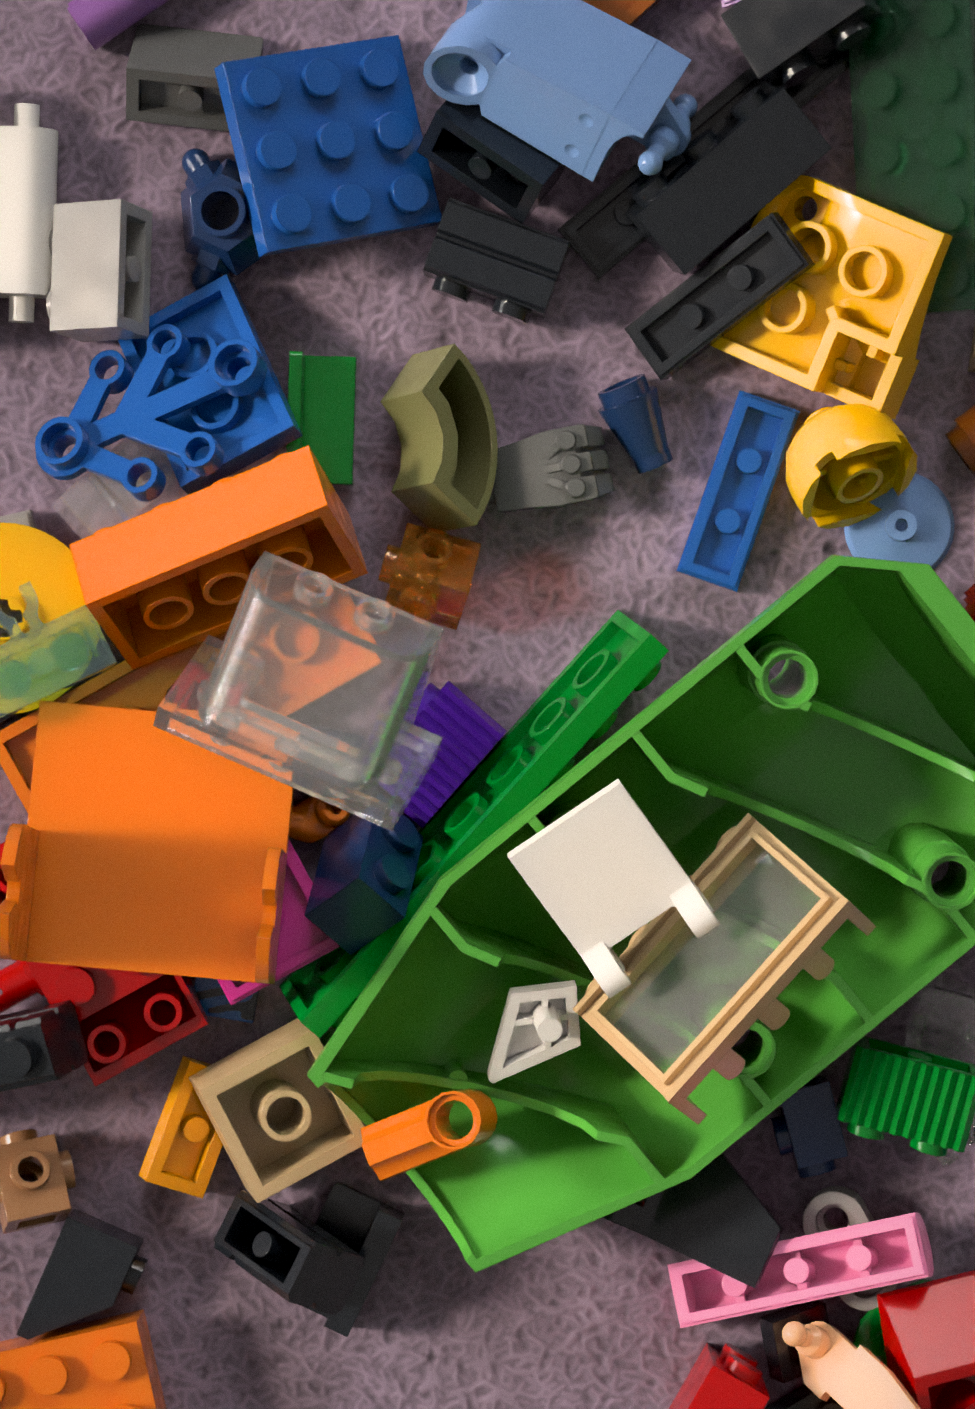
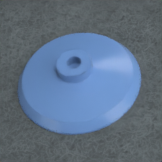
[844,474,955,569]

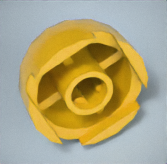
[786,404,918,529]

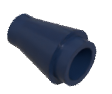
[598,374,673,474]

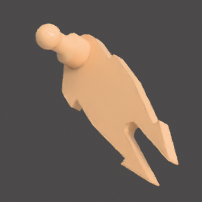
[782,1321,921,1409]

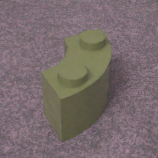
[380,343,498,533]

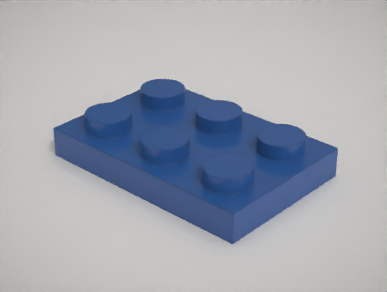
[118,274,303,495]

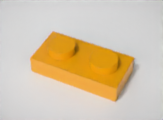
[138,1055,223,1199]

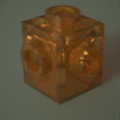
[377,523,481,630]

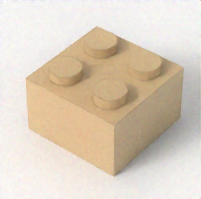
[189,1018,364,1203]

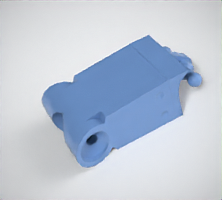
[423,0,698,182]

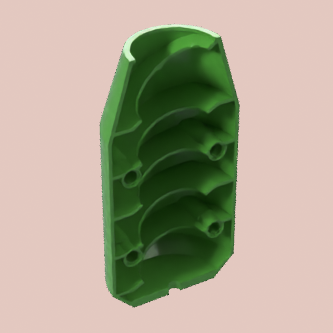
[307,554,975,1273]

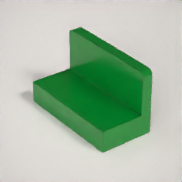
[286,351,357,486]

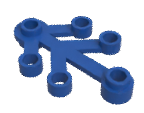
[35,324,267,502]

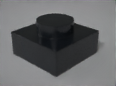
[759,1300,829,1384]

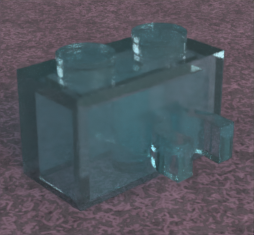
[0,581,117,720]

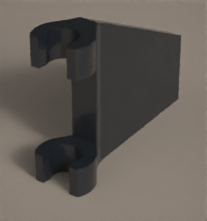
[603,1153,783,1288]

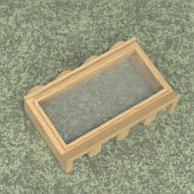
[573,813,876,1125]

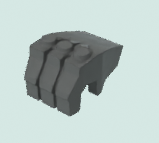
[493,424,615,512]

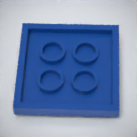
[214,35,442,257]

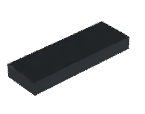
[625,212,815,380]

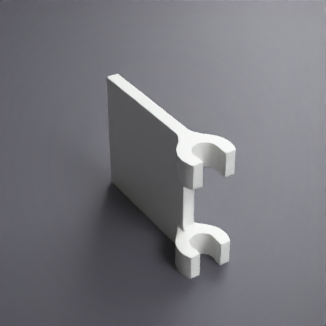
[507,779,721,998]

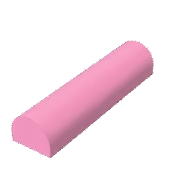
[667,1212,934,1328]

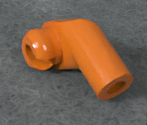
[289,792,351,843]

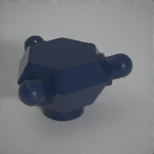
[180,148,262,290]

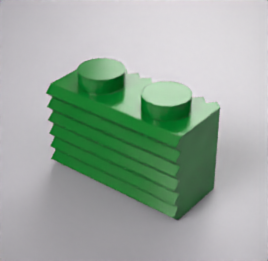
[836,1036,975,1156]

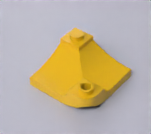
[711,175,953,419]

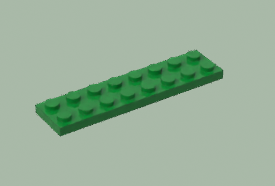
[279,610,669,1038]

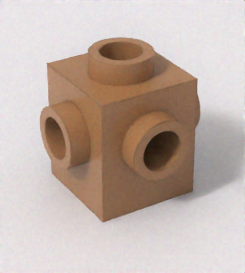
[0,1129,76,1234]

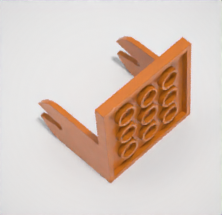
[0,700,300,985]

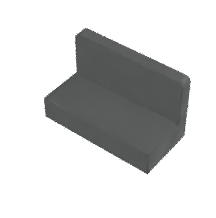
[126,24,263,132]

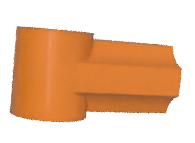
[360,1088,498,1181]

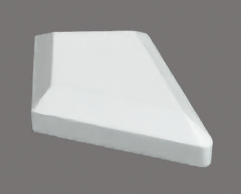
[487,980,581,1083]

